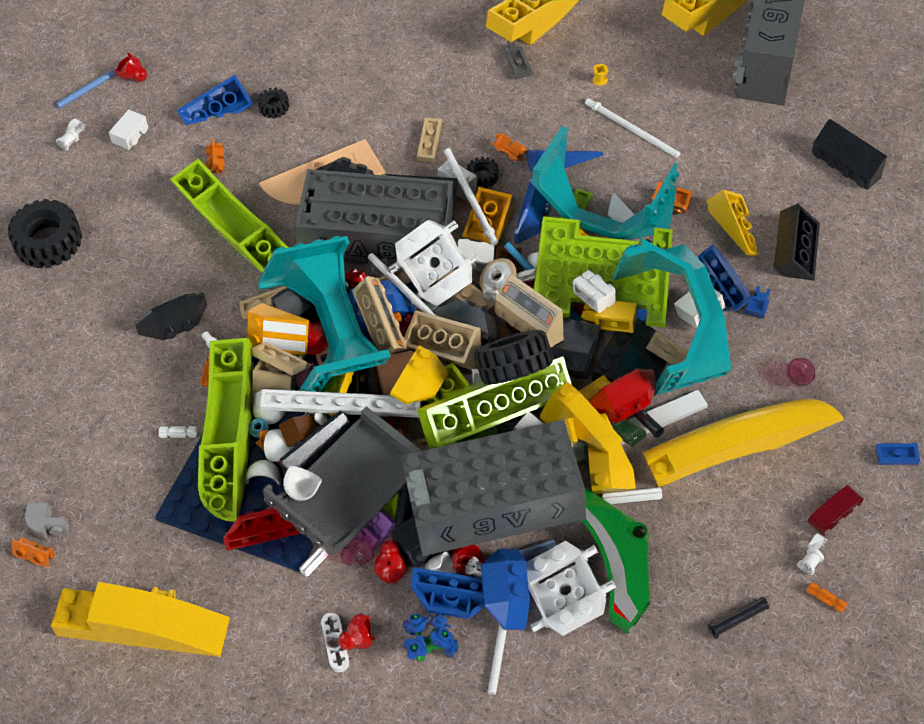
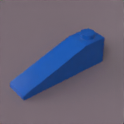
[177,74,253,125]
[525,150,603,172]

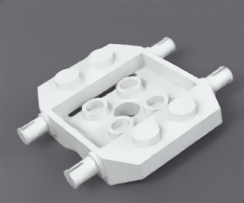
[389,220,479,306]
[526,541,617,636]

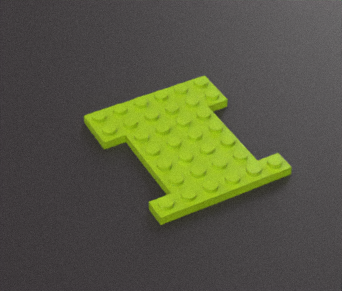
[534,216,673,328]

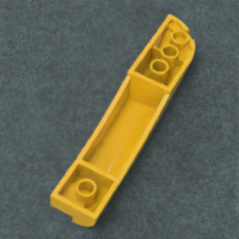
[642,399,844,487]

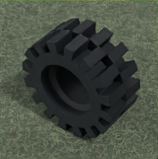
[258,87,289,118]
[467,156,498,188]

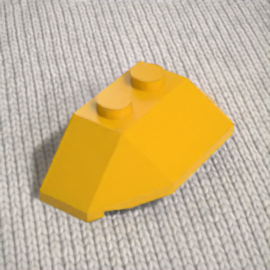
[389,345,448,405]

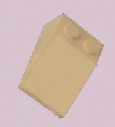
[252,354,305,392]

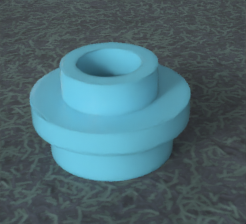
[249,418,269,438]

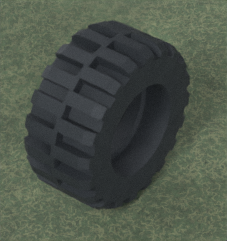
[8,199,82,268]
[474,330,554,385]

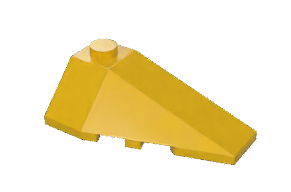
[706,190,758,257]
[540,382,623,453]
[588,413,636,495]

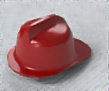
[307,321,328,355]

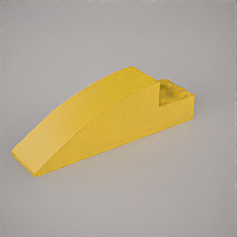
[486,0,579,45]
[661,0,747,36]
[51,582,230,657]

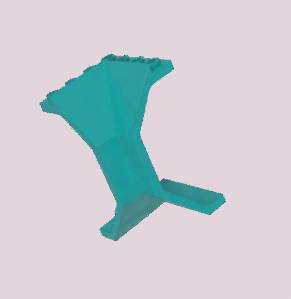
[532,126,679,240]
[257,236,391,392]
[613,238,731,395]

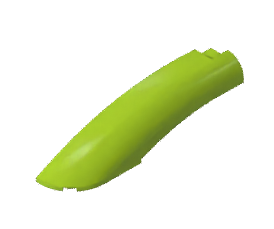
[170,158,288,273]
[198,338,254,522]

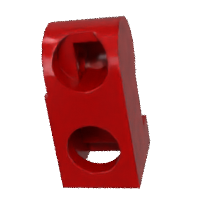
[345,269,367,292]

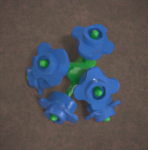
[403,613,460,661]

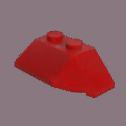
[589,369,656,423]
[223,507,301,551]

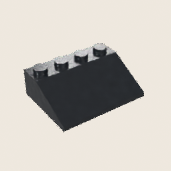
[517,318,601,380]
[592,318,667,383]

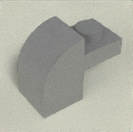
[25,503,69,540]

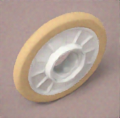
[479,258,516,291]

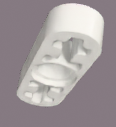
[321,613,349,672]

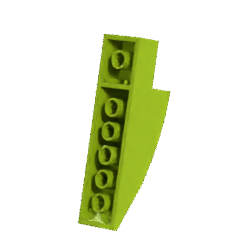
[417,357,572,448]

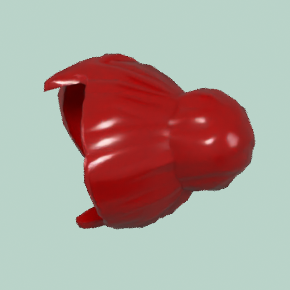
[115,52,148,82]
[374,539,407,584]
[451,544,486,577]
[338,613,376,650]

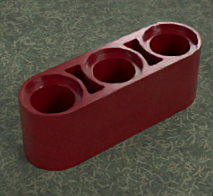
[808,485,864,536]

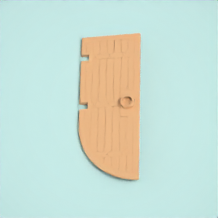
[259,139,385,205]

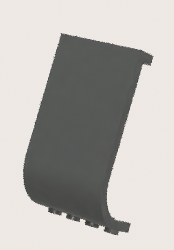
[263,406,421,555]

